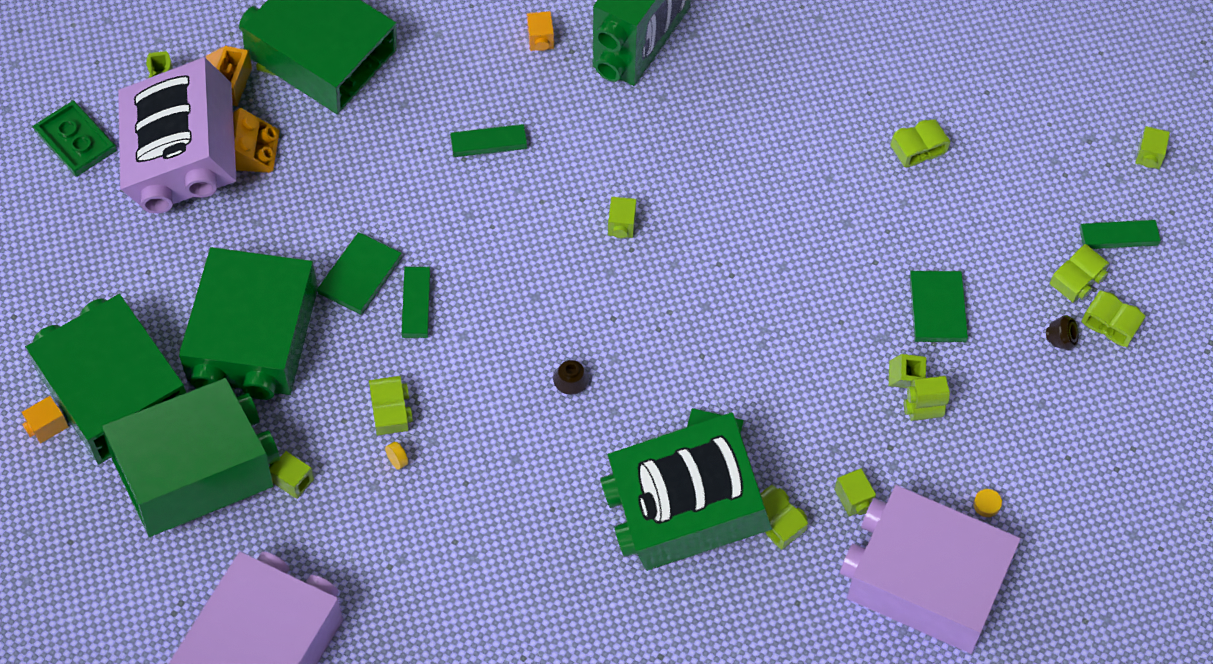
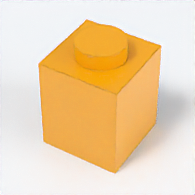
[527,11,554,51]
[21,396,68,444]

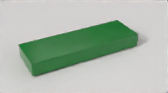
[450,124,527,158]
[1079,220,1161,249]
[401,267,431,338]

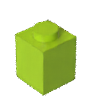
[1135,126,1170,169]
[608,196,636,238]
[888,354,926,388]
[269,451,314,499]
[834,468,876,517]

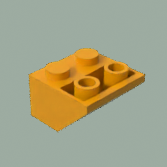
[205,46,252,106]
[233,108,280,173]

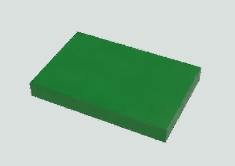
[32,100,117,177]
[317,232,402,315]
[909,271,968,342]

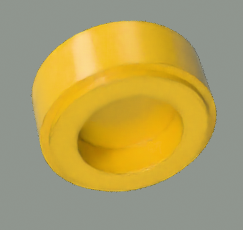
[385,441,408,470]
[973,489,1002,518]

